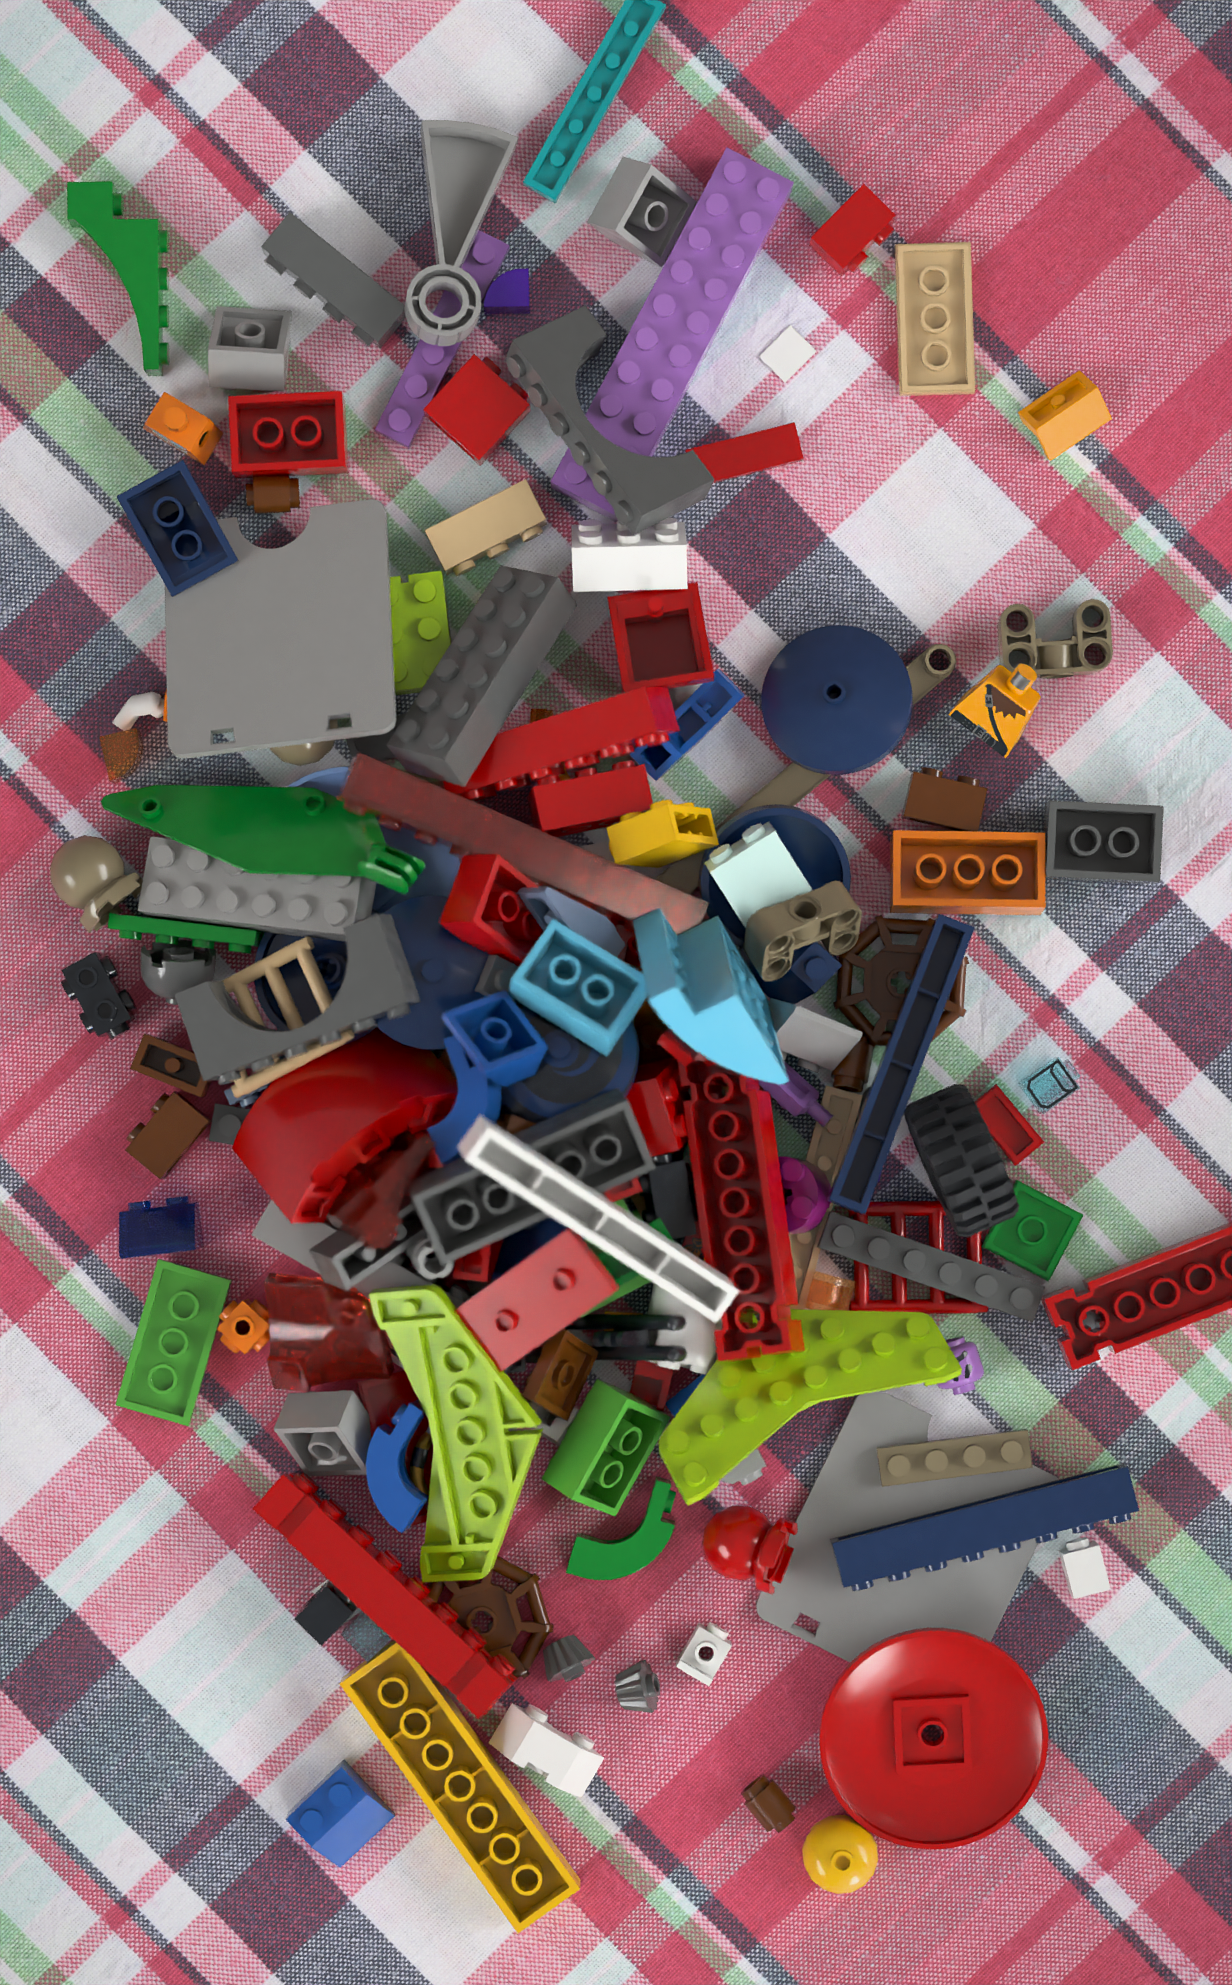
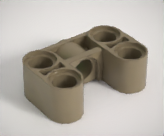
[997,599,1113,679]
[744,881,862,982]

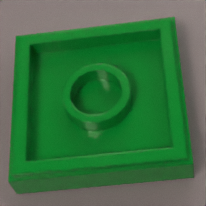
[981,1179,1083,1282]

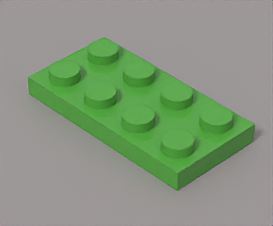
[116,1259,232,1426]

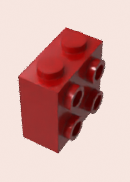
[423,354,531,466]

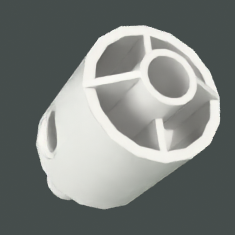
[647,1283,722,1374]

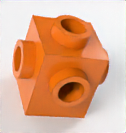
[217,1299,276,1354]

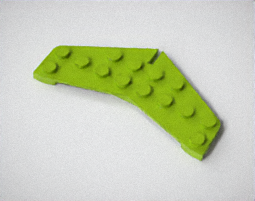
[369,1285,543,1582]
[659,1309,962,1506]

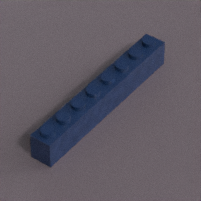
[827,914,975,1214]
[830,1463,1139,1591]

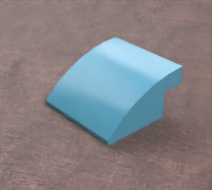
[633,907,788,1085]

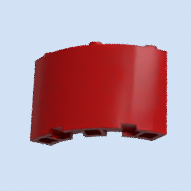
[232,1027,458,1223]

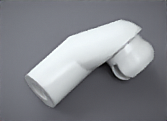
[112,692,165,733]

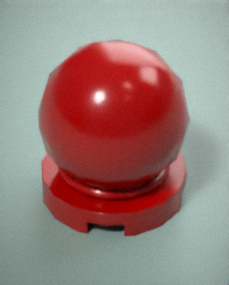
[702,1505,798,1594]

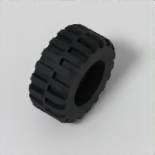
[904,1084,1019,1237]

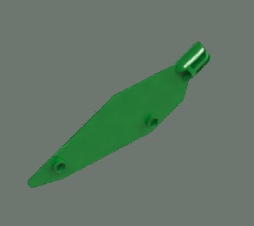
[101,785,425,895]

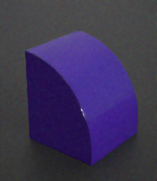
[484,268,530,314]

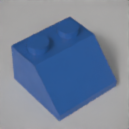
[441,990,548,1087]
[285,1759,396,1868]

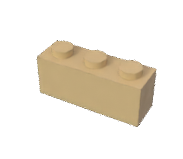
[425,479,547,576]

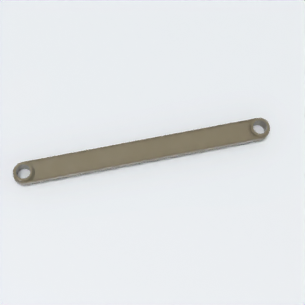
[634,644,956,917]

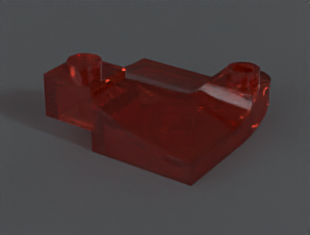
[326,1133,436,1250]
[263,1273,394,1392]

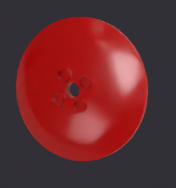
[819,1628,1048,1850]

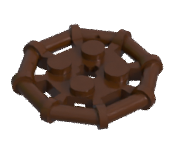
[833,914,969,1047]
[428,1556,554,1679]

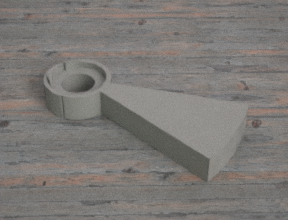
[404,120,519,346]

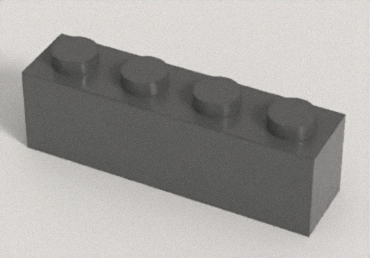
[261,212,405,349]
[309,1167,435,1291]

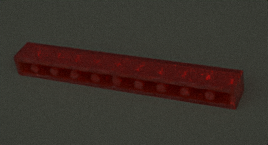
[336,753,709,935]

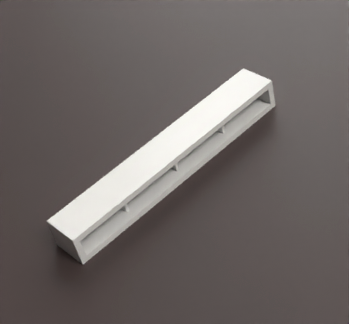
[457,1115,739,1323]

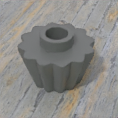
[543,1635,595,1682]
[615,1660,660,1713]

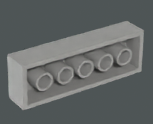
[138,837,376,942]
[251,1199,472,1308]

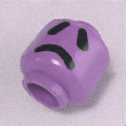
[937,1336,984,1395]

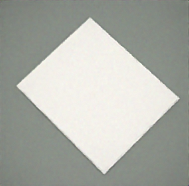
[759,325,817,383]

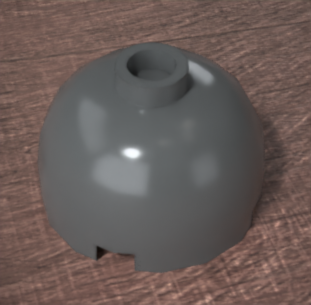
[140,940,216,1005]

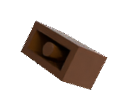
[901,767,988,832]
[130,1033,212,1097]
[125,1092,212,1179]

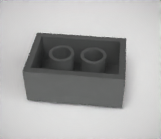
[1043,800,1164,884]

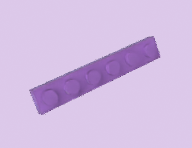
[375,230,510,448]

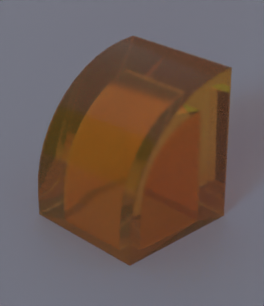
[99,728,143,784]
[804,1270,855,1311]

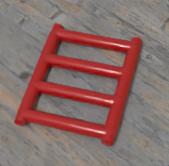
[847,1200,989,1314]

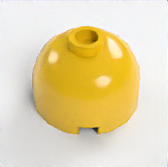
[802,1815,878,1894]

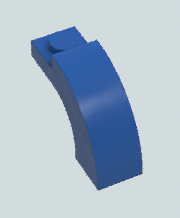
[629,669,745,781]
[428,1035,501,1166]
[366,1399,429,1533]

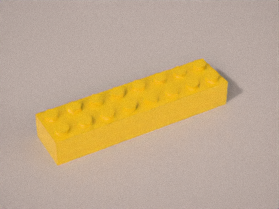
[340,1640,581,1934]

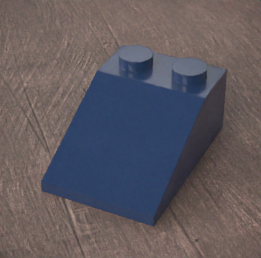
[116,460,239,597]

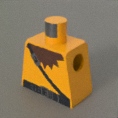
[948,664,1041,758]

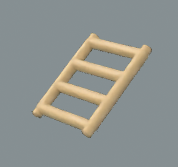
[222,936,355,1098]

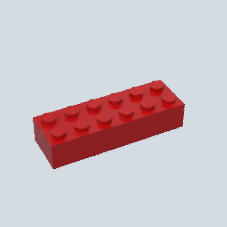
[443,686,680,802]

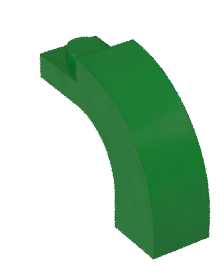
[566,1476,676,1580]

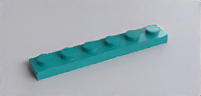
[523,0,666,204]

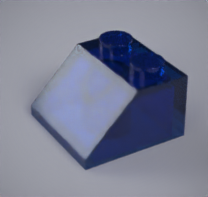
[119,1196,204,1259]

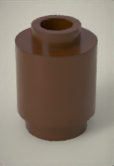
[246,474,300,514]
[831,1036,874,1092]
[741,1774,796,1833]

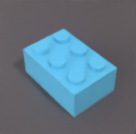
[509,919,648,1056]

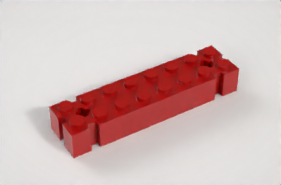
[677,1054,805,1361]
[1041,1222,1232,1370]
[252,1473,518,1719]

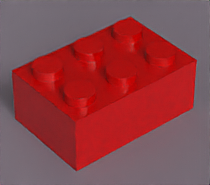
[228,391,349,479]
[527,760,653,842]

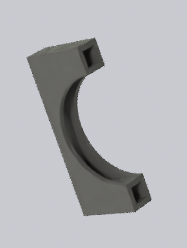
[505,305,715,535]
[174,914,421,1085]

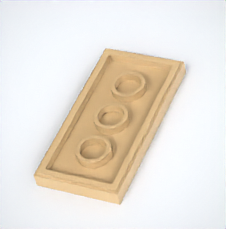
[895,242,975,396]

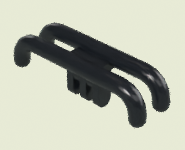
[563,1314,687,1362]

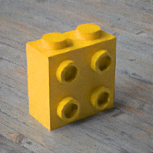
[607,800,719,868]

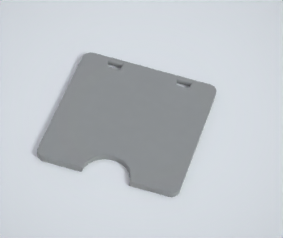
[165,499,396,759]
[756,1390,1059,1663]

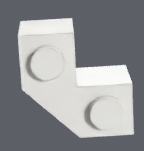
[489,1704,604,1797]

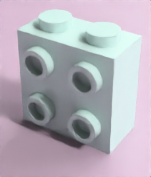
[704,822,813,928]

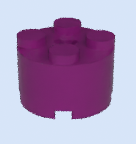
[778,1156,831,1234]

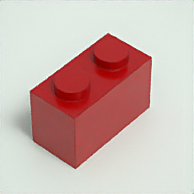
[809,184,896,276]

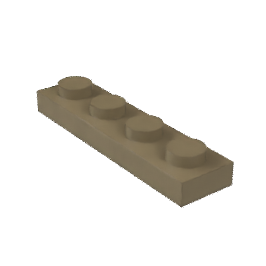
[876,1429,1033,1487]

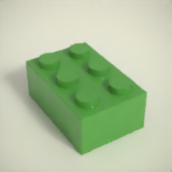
[541,1379,671,1516]

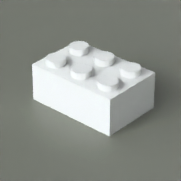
[571,517,687,592]

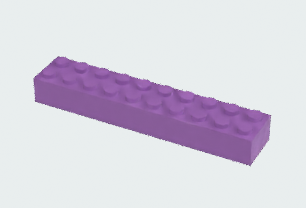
[550,147,794,522]

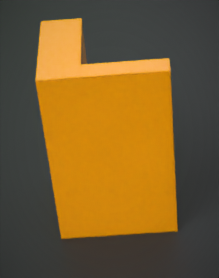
[1018,370,1112,461]

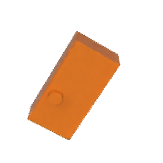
[890,830,1046,915]

